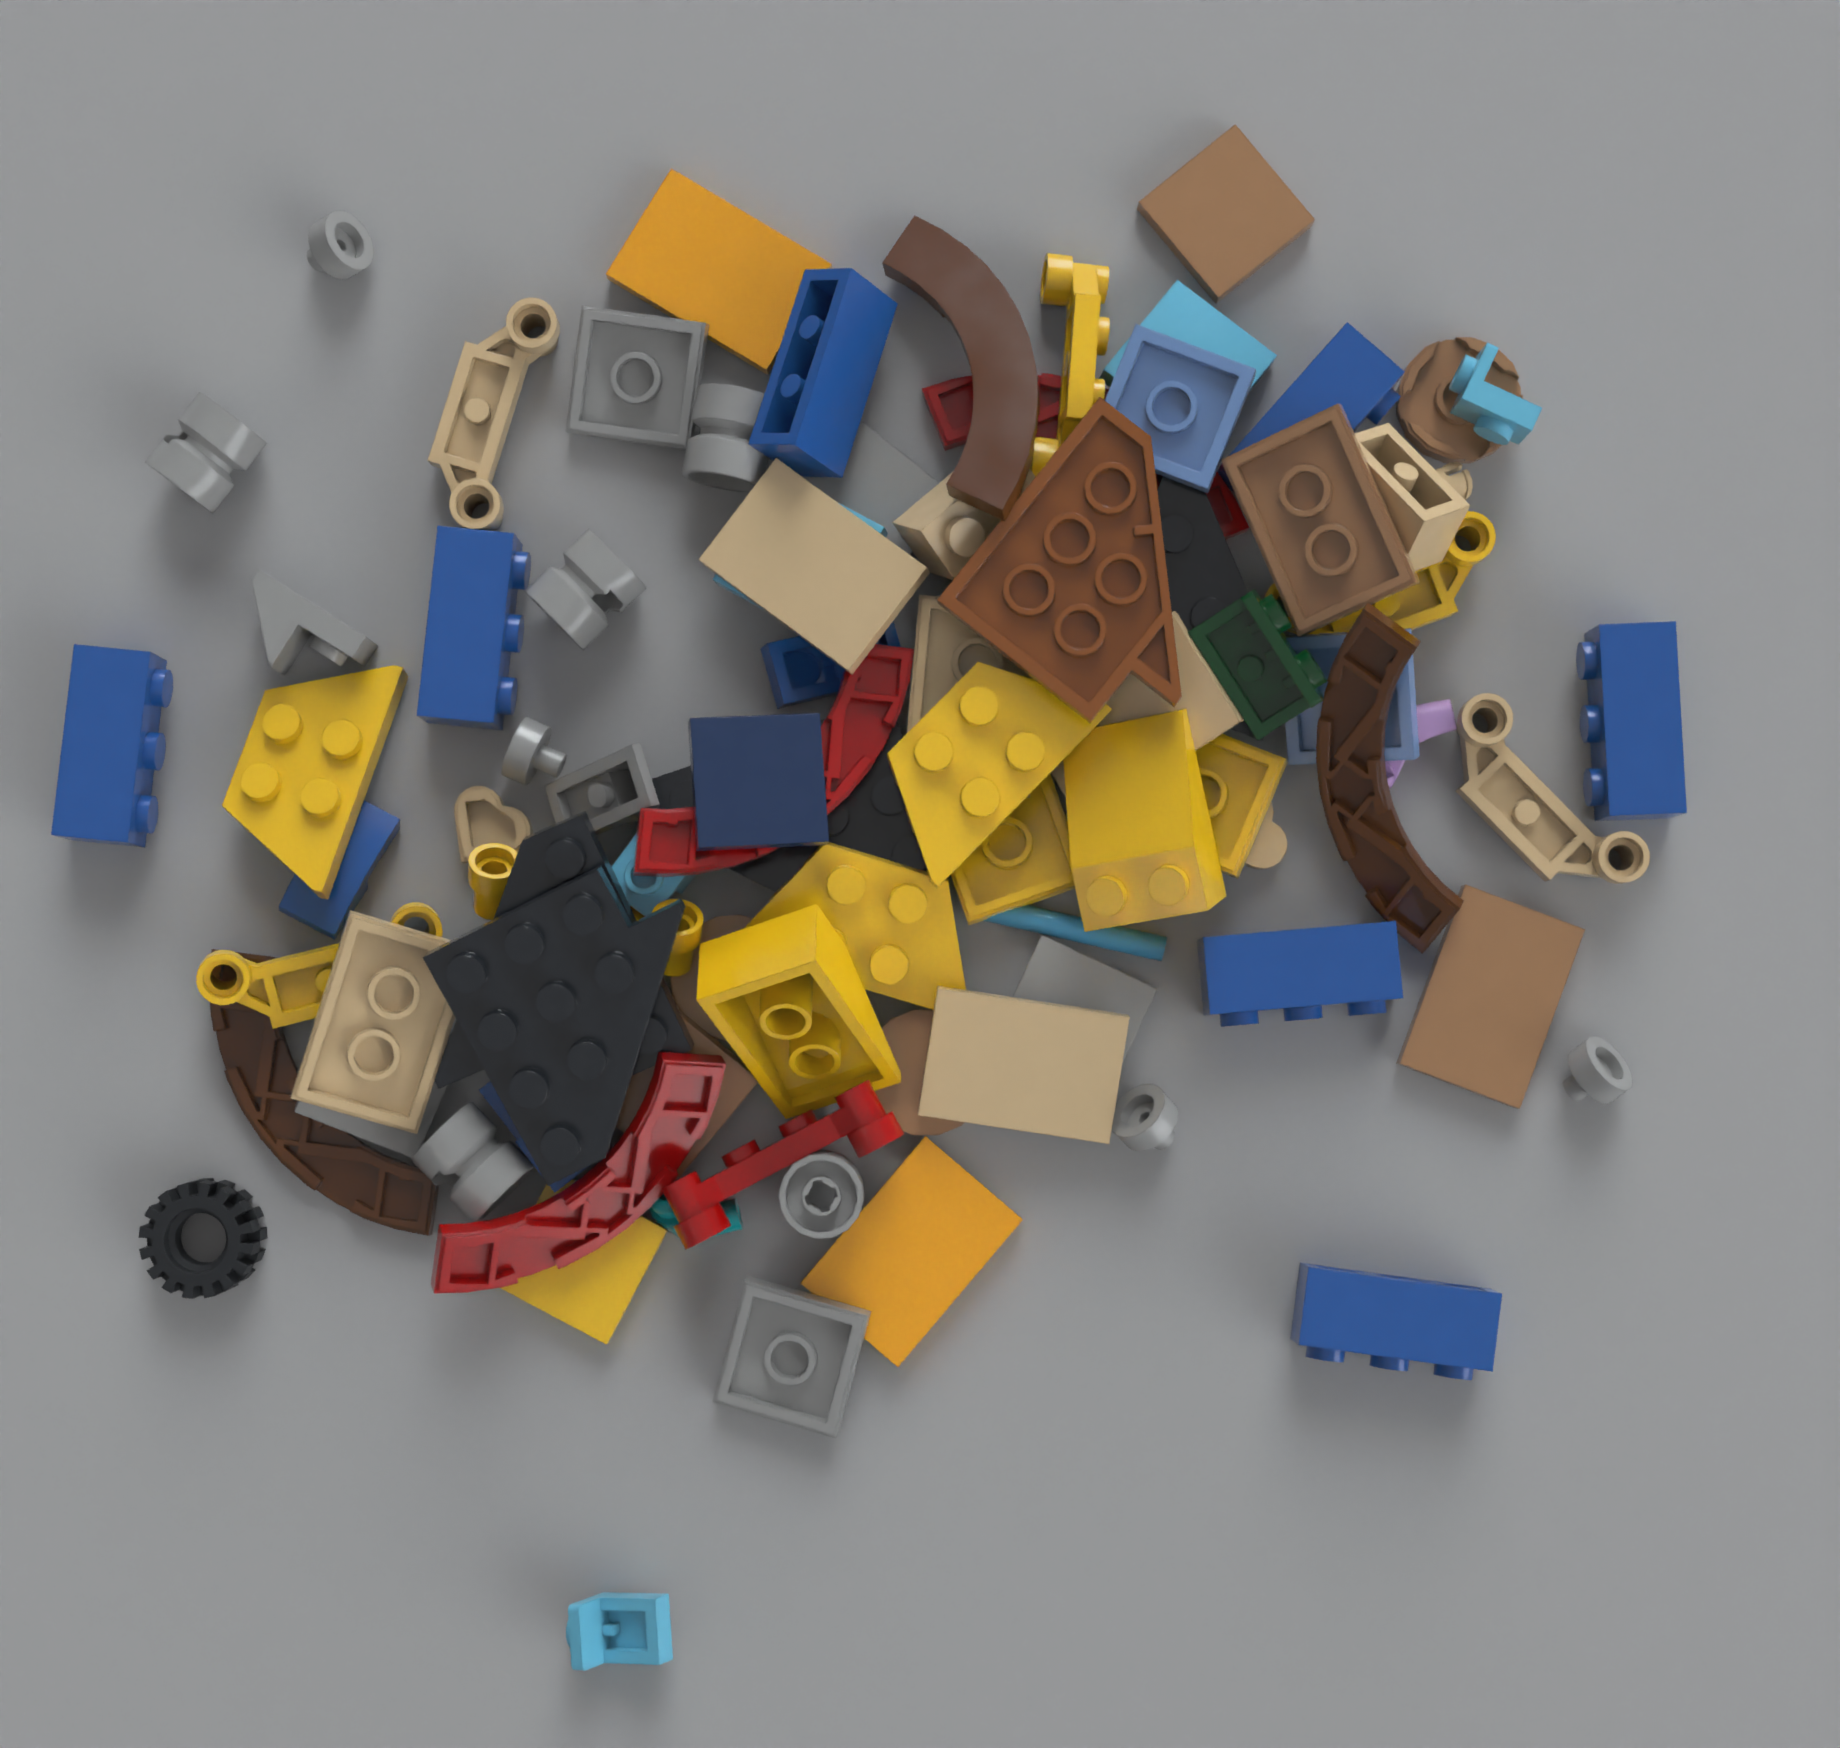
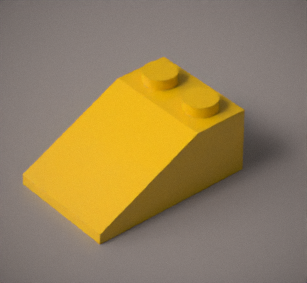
[1063,708,1227,932]
[696,904,901,1119]

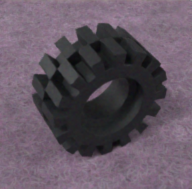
[139,1178,267,1299]

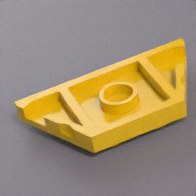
[887,662,1112,888]
[222,665,408,900]
[740,842,966,1010]

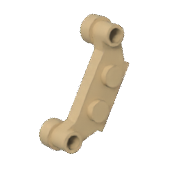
[427,297,560,531]
[1456,693,1650,884]

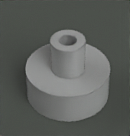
[307,210,374,280]
[501,717,567,785]
[1563,1036,1633,1104]
[1112,1084,1178,1152]

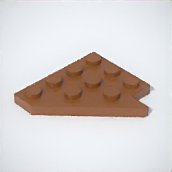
[937,397,1182,724]

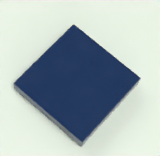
[688,713,829,851]

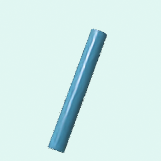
[983,905,1167,961]

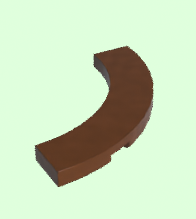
[882,215,1040,521]
[1316,603,1464,954]
[210,949,439,1236]

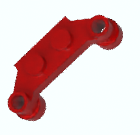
[661,1079,904,1250]

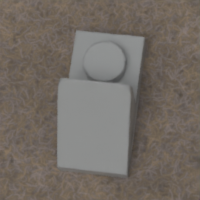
[251,569,378,675]
[544,743,660,835]

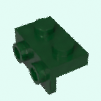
[1188,589,1327,741]

